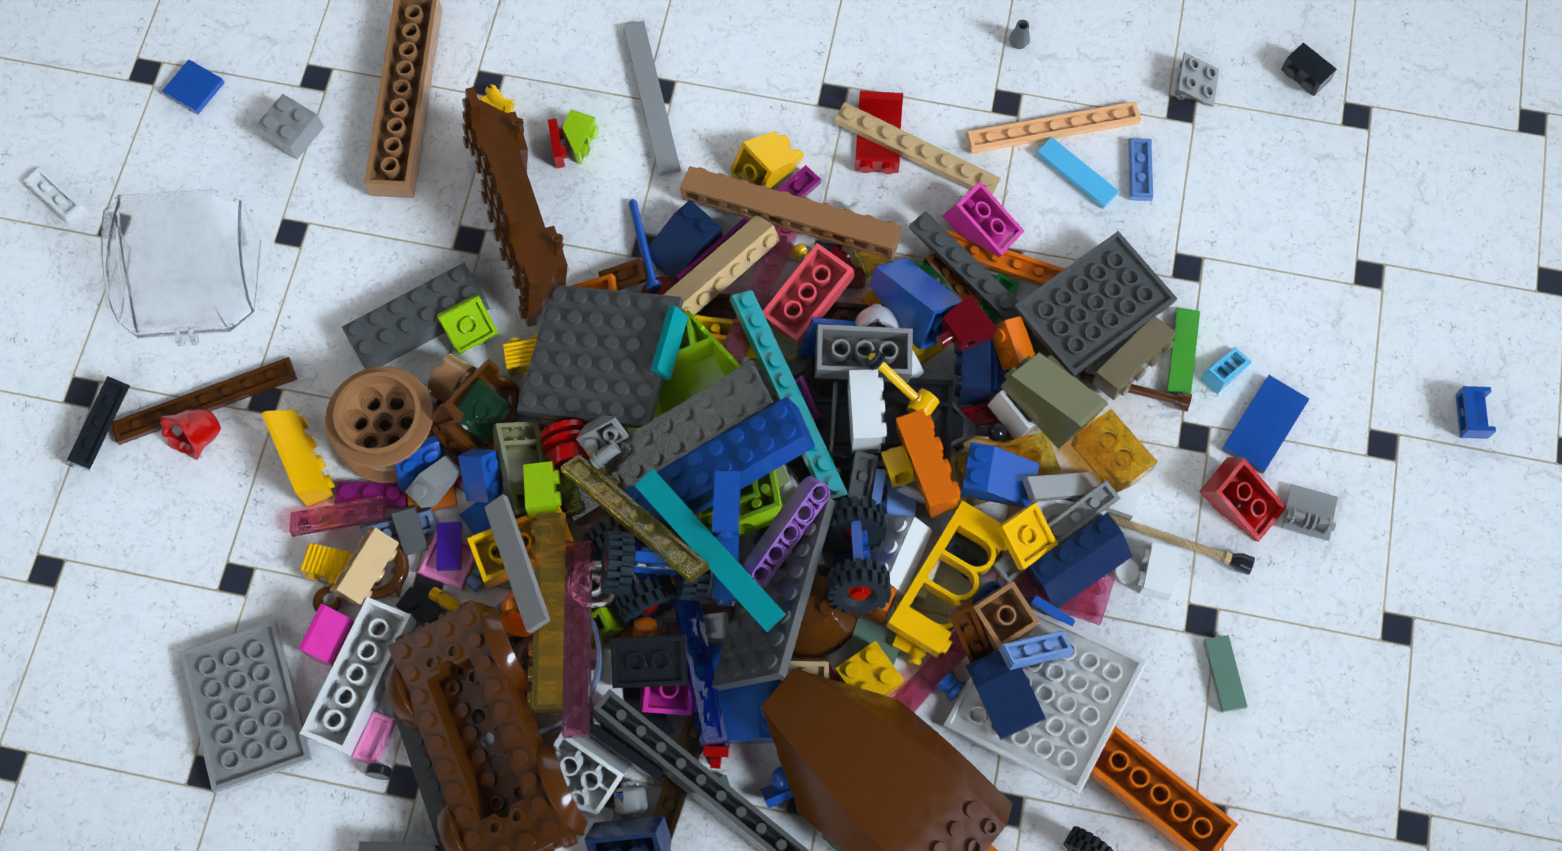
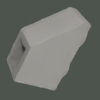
[576,416,629,458]

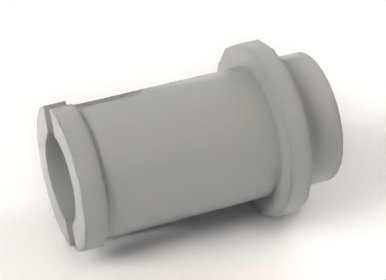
[589,440,622,470]

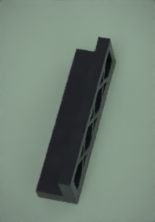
[65,376,130,471]

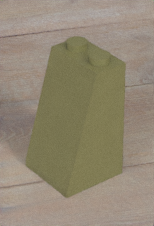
[1001,352,1109,449]

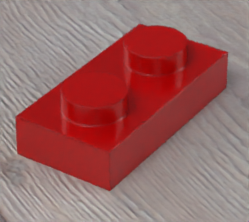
[548,118,568,168]

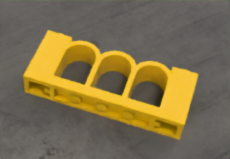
[887,500,1008,658]

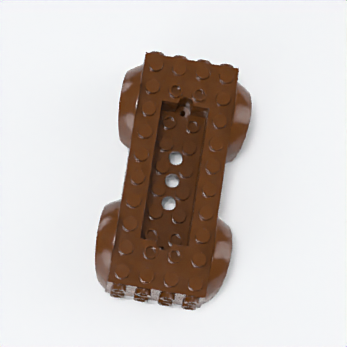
[385,600,588,851]

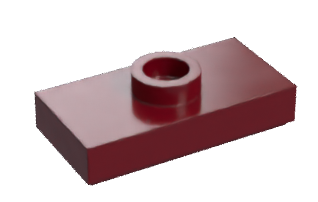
[960,400,1000,427]

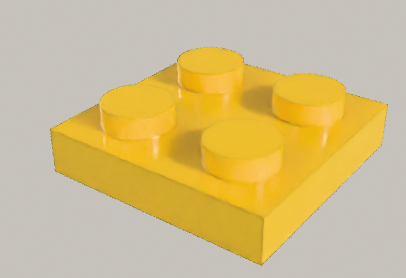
[997,503,1058,570]

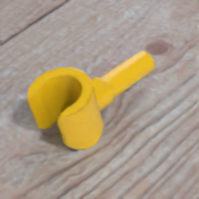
[791,244,809,260]

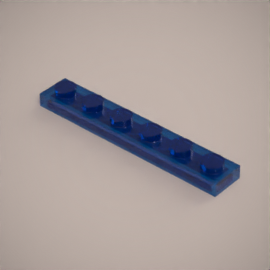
[673,598,728,746]

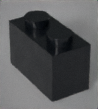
[1281,42,1337,96]

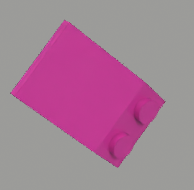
[942,181,1024,257]

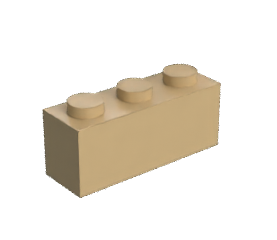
[330,527,399,605]

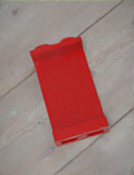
[855,91,903,174]

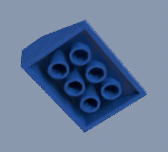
[701,642,781,744]

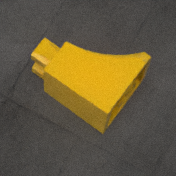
[730,131,804,188]

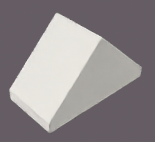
[1106,482,1143,521]

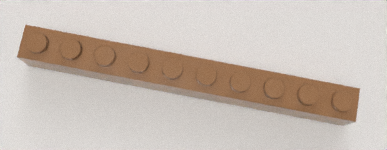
[680,166,901,260]

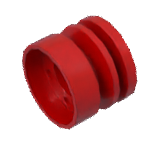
[540,419,594,478]

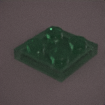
[456,378,513,444]

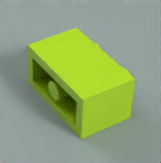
[523,461,562,518]

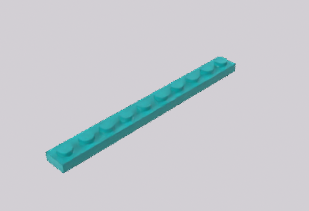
[730,290,848,501]

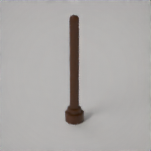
[1080,372,1192,412]

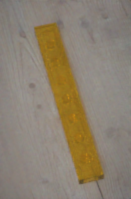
[561,454,709,583]

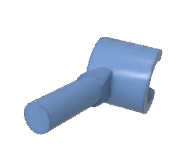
[467,569,484,592]

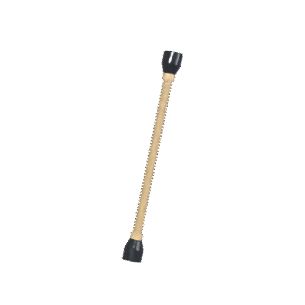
[1065,499,1255,575]

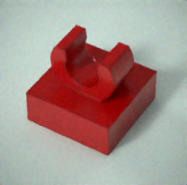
[703,744,730,769]

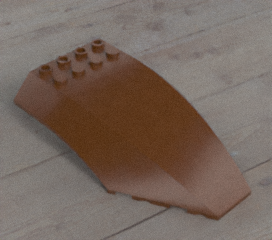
[760,668,1013,851]

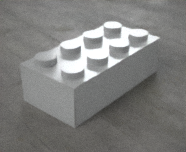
[815,324,913,382]

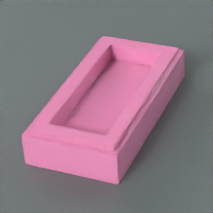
[352,711,396,764]

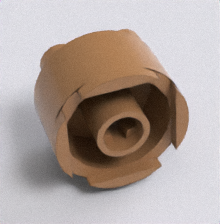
[428,354,477,402]

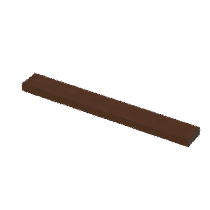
[112,357,298,445]

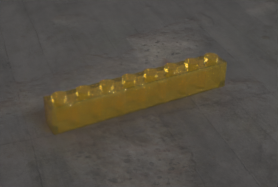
[527,513,567,714]

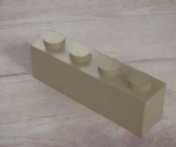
[1092,316,1176,400]

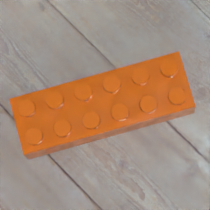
[1089,726,1238,851]

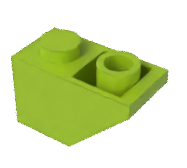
[562,109,599,164]

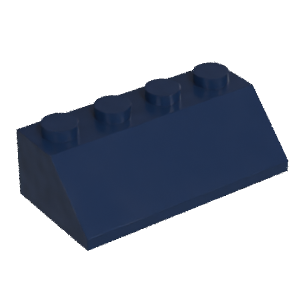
[1025,512,1133,608]

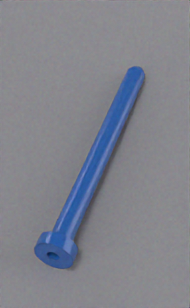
[629,199,662,293]

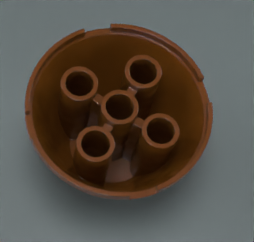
[792,564,858,658]

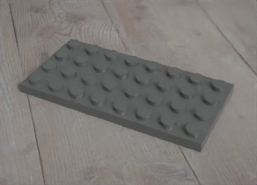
[711,497,836,691]

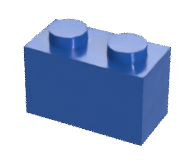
[458,448,503,503]

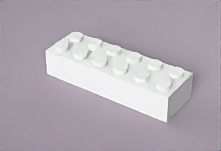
[299,597,417,757]

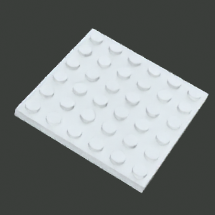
[944,607,1147,795]

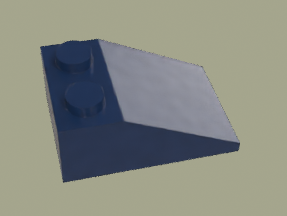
[649,199,722,283]
[966,650,1046,740]

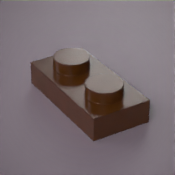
[598,258,647,291]

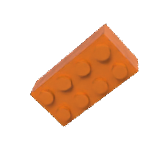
[896,409,961,519]

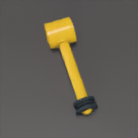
[865,349,940,416]

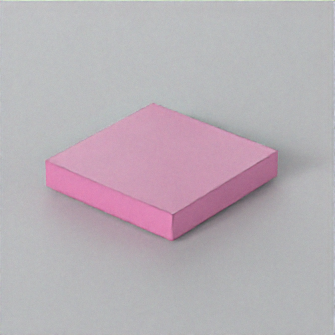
[417,532,476,591]

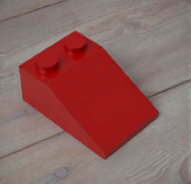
[1199,457,1286,542]

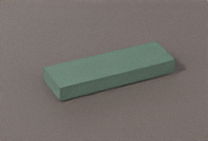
[1203,635,1248,713]

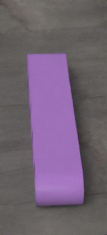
[742,476,830,585]

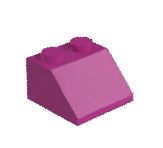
[298,604,355,668]
[639,664,696,716]

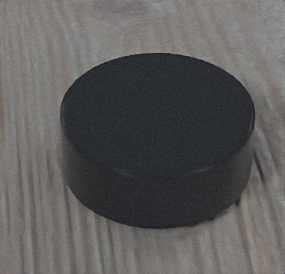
[365,763,392,780]

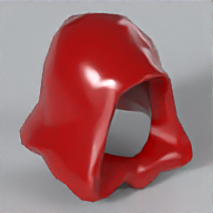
[160,409,221,460]

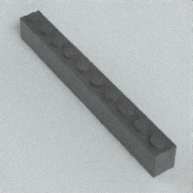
[590,689,809,851]

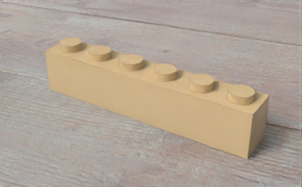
[664,215,780,315]

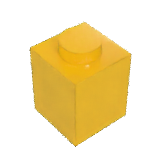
[881,445,915,488]

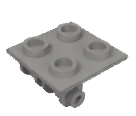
[1175,52,1219,107]
[1282,484,1338,541]

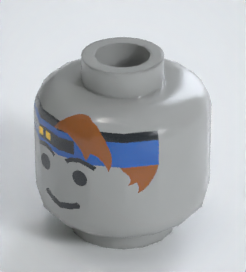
[613,780,648,819]

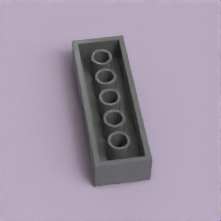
[342,262,490,369]

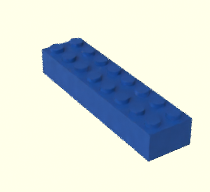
[621,396,816,541]

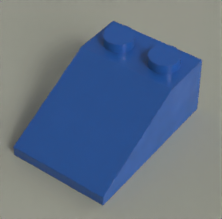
[960,442,1039,508]

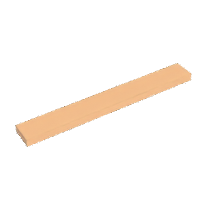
[966,101,1141,154]

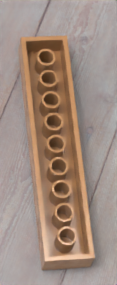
[364,0,442,198]

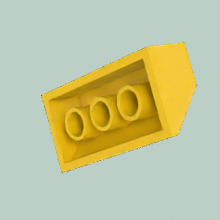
[262,409,335,508]

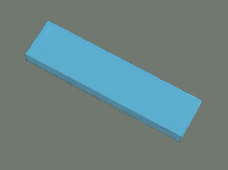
[1036,137,1119,209]

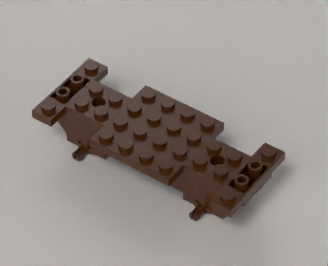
[462,87,568,327]

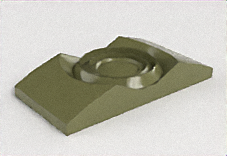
[493,421,546,515]

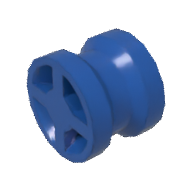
[936,670,967,701]

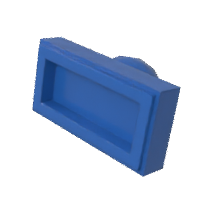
[760,767,794,808]

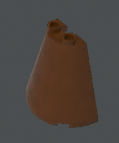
[431,359,520,467]

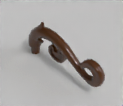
[313,545,409,612]

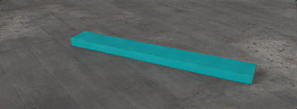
[634,468,786,632]

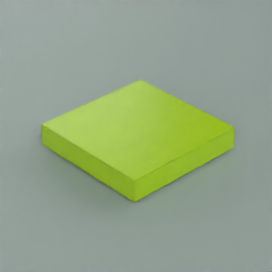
[436,294,499,355]

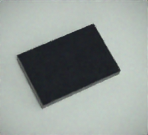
[611,634,688,688]

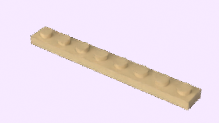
[834,102,1001,195]

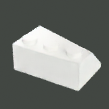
[553,724,631,815]

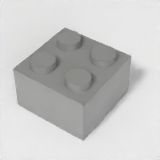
[256,94,324,160]

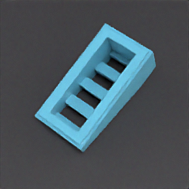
[1201,347,1252,394]

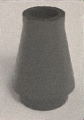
[1009,20,1030,49]

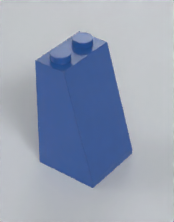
[869,258,962,350]

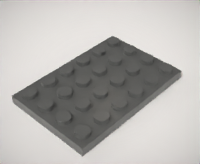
[1013,231,1178,376]

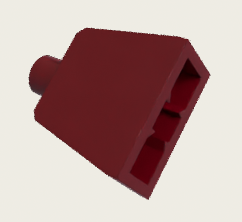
[936,294,996,351]

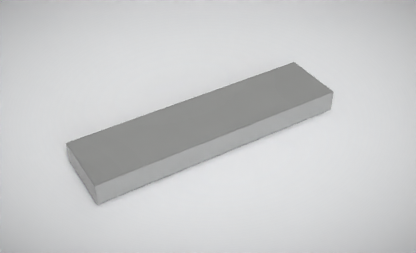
[1022,472,1101,502]

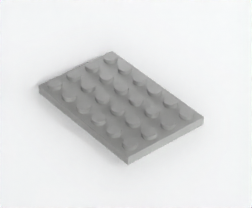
[179,620,313,793]

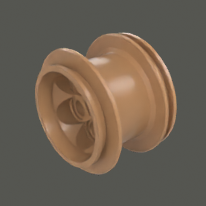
[325,366,442,483]

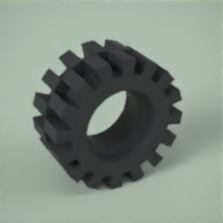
[1063,826,1114,851]

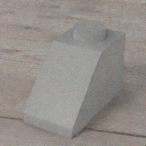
[405,456,461,508]

